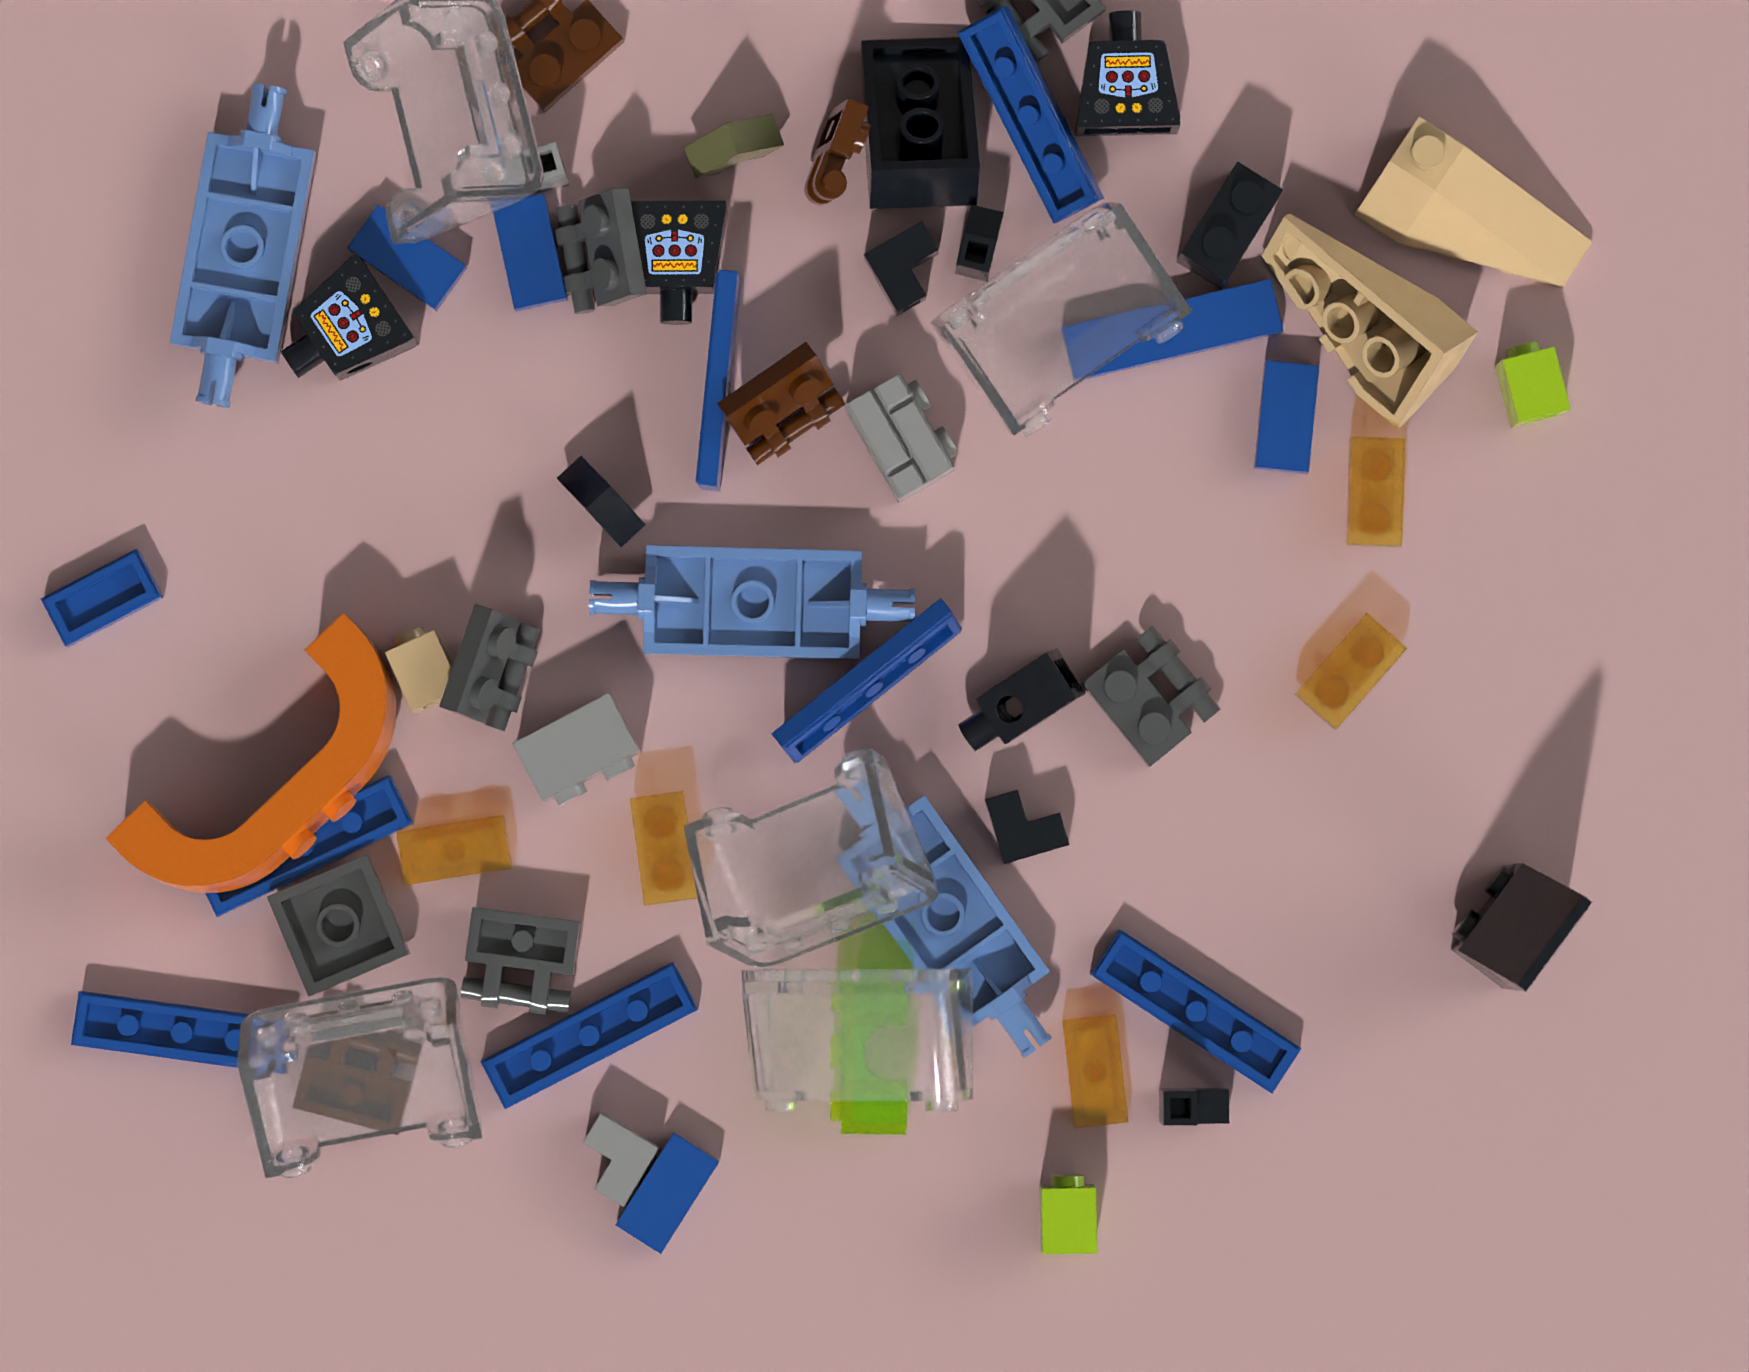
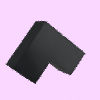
[955,204,1004,282]
[864,221,939,316]
[557,456,646,547]
[985,790,1070,864]
[1159,1088,1229,1126]

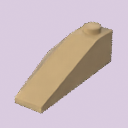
[1354,116,1593,288]
[1261,213,1478,429]

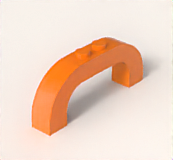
[105,612,396,893]

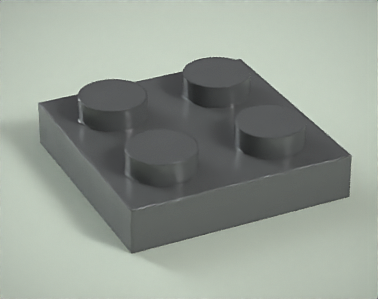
[267,854,411,997]

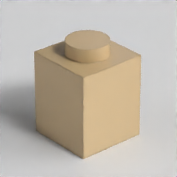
[385,626,453,714]

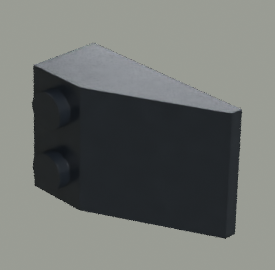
[861,37,980,209]
[1451,863,1592,992]

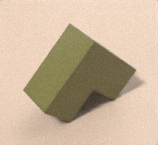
[684,114,784,178]

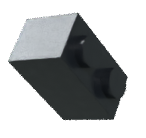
[1176,161,1283,290]

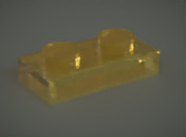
[1346,436,1405,547]
[1294,613,1408,730]
[630,791,699,906]
[396,815,513,886]
[1062,1014,1128,1128]

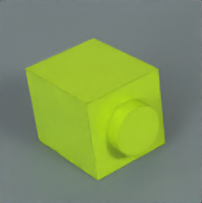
[1495,341,1571,428]
[1039,1175,1097,1255]

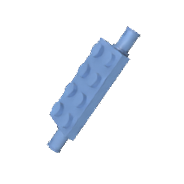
[170,83,316,408]
[589,545,915,660]
[835,772,1052,1058]

